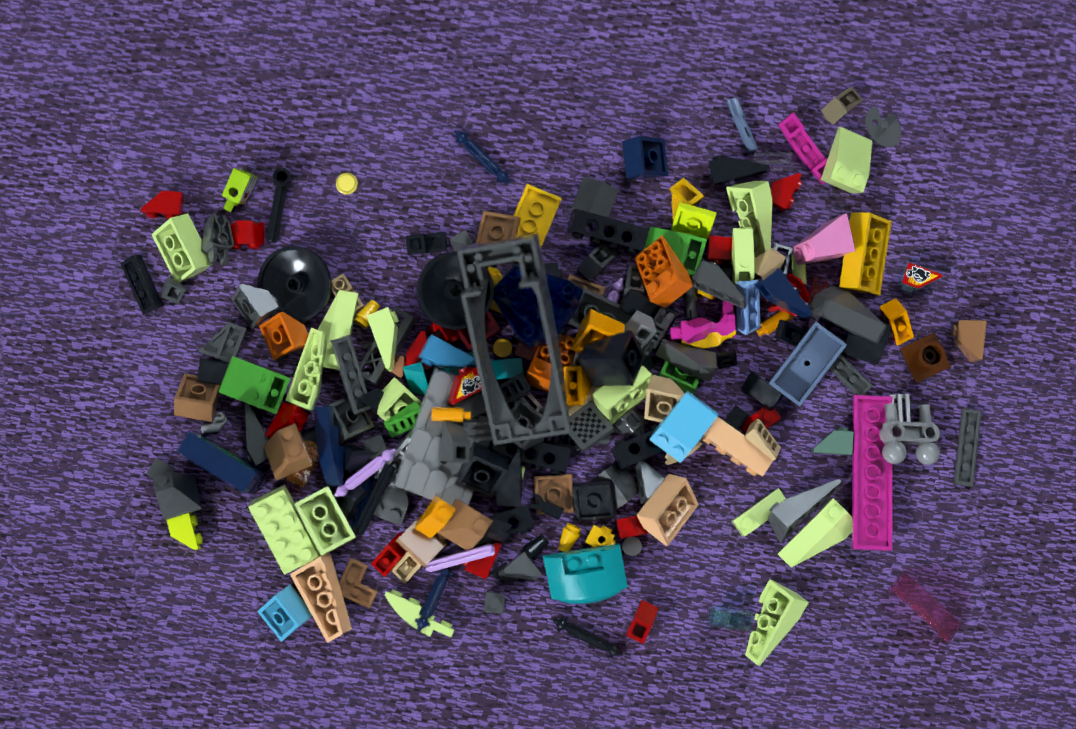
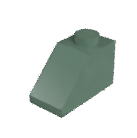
[811,427,854,455]

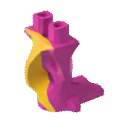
[669,300,736,349]

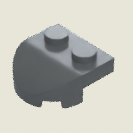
[373,479,411,526]

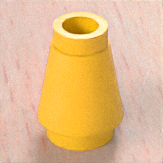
[354,300,380,329]
[558,523,581,552]

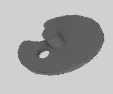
[865,107,901,147]

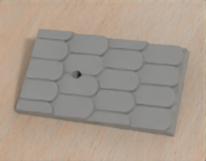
[394,367,491,505]

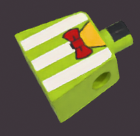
[222,168,258,213]

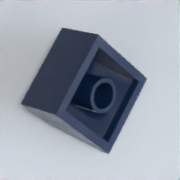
[622,136,668,179]

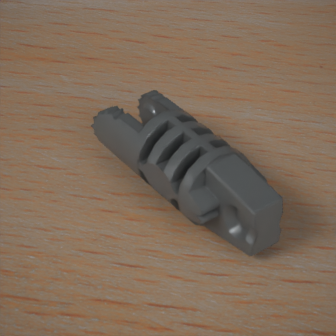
[642,308,675,356]

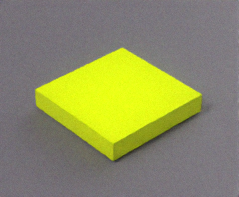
[671,202,717,243]

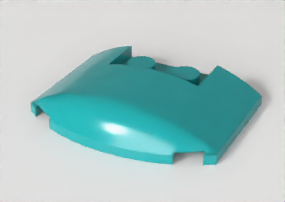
[543,544,628,604]

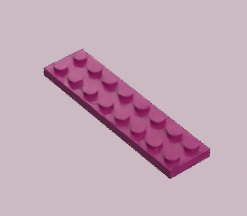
[852,395,892,551]

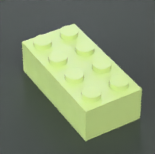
[248,485,320,575]

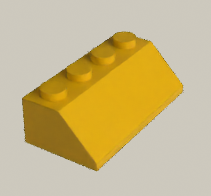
[839,212,892,296]

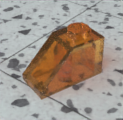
[286,439,318,487]

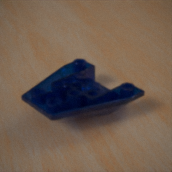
[493,265,583,347]

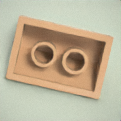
[637,474,699,546]

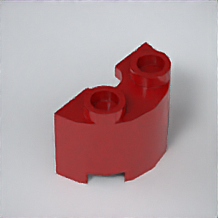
[229,221,265,249]
[426,323,460,345]

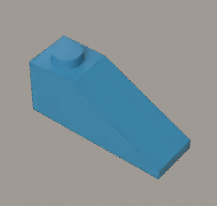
[418,335,477,368]

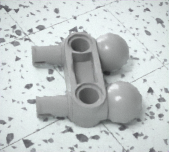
[880,403,940,465]

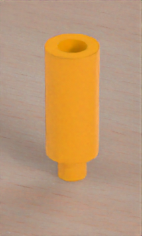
[756,311,793,337]
[432,407,471,422]

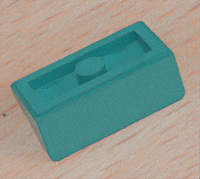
[403,362,429,395]

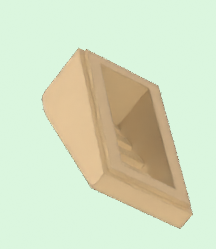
[744,418,781,461]

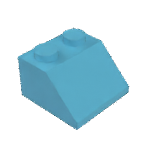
[257,585,312,642]

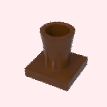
[899,332,951,383]

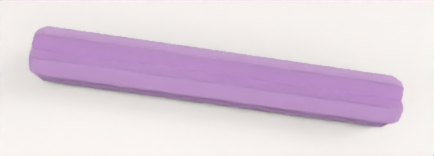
[425,544,495,572]

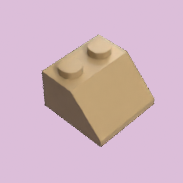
[644,375,685,422]

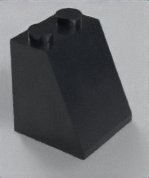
[578,330,645,386]

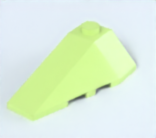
[726,181,772,258]
[318,290,359,370]
[285,328,326,410]
[778,498,852,568]
[745,579,809,666]

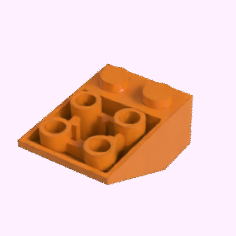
[635,236,693,308]
[525,334,576,393]

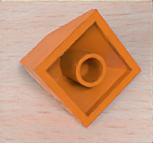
[259,312,309,361]

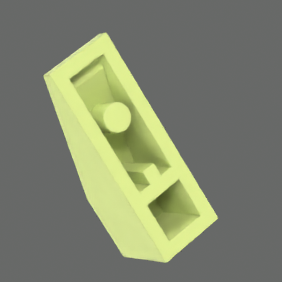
[367,307,399,372]
[732,488,786,537]

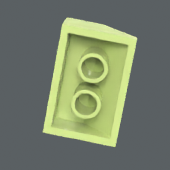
[151,213,213,283]
[592,365,652,425]
[293,486,355,556]

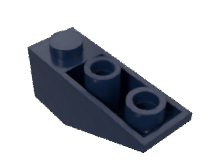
[754,268,813,318]

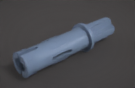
[727,98,758,154]

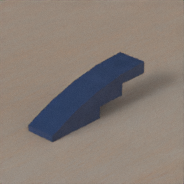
[314,406,344,487]

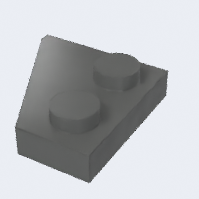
[199,322,248,362]

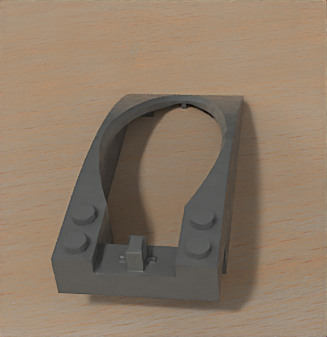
[457,233,571,445]

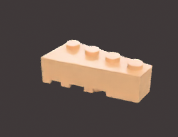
[701,417,773,476]
[290,552,352,643]

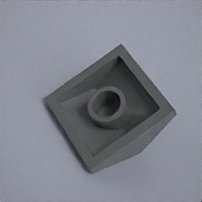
[570,176,619,217]

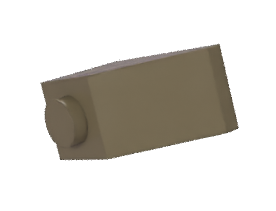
[821,86,863,125]

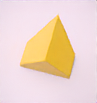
[669,178,704,221]

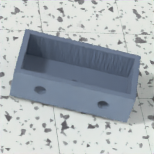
[768,321,847,407]

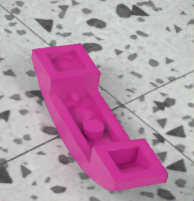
[778,112,827,185]

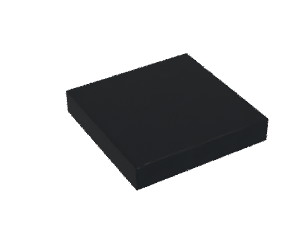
[572,480,615,521]

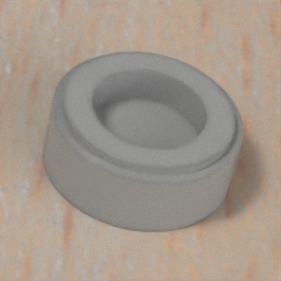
[622,537,642,556]

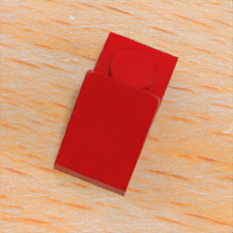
[741,406,781,434]

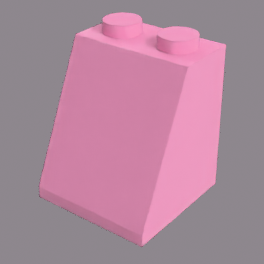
[793,214,855,265]

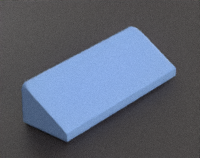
[735,280,760,335]

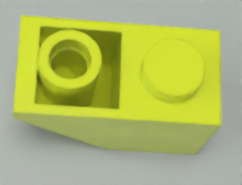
[167,512,203,550]

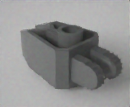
[202,213,234,266]

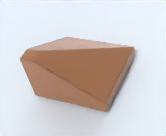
[391,355,404,378]

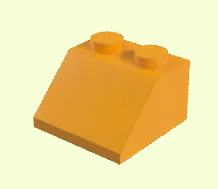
[571,309,625,353]

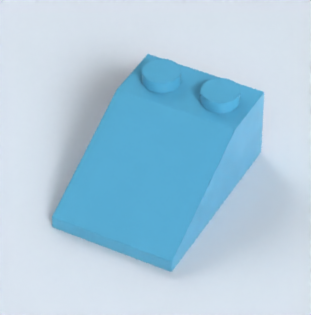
[649,391,719,463]

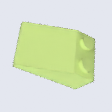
[821,127,872,194]

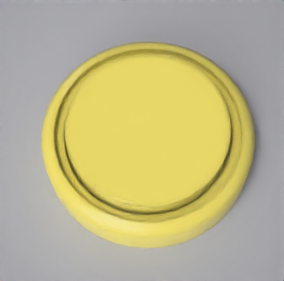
[336,173,358,195]

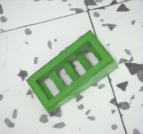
[383,401,421,438]

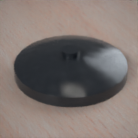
[258,246,332,322]
[416,252,494,330]

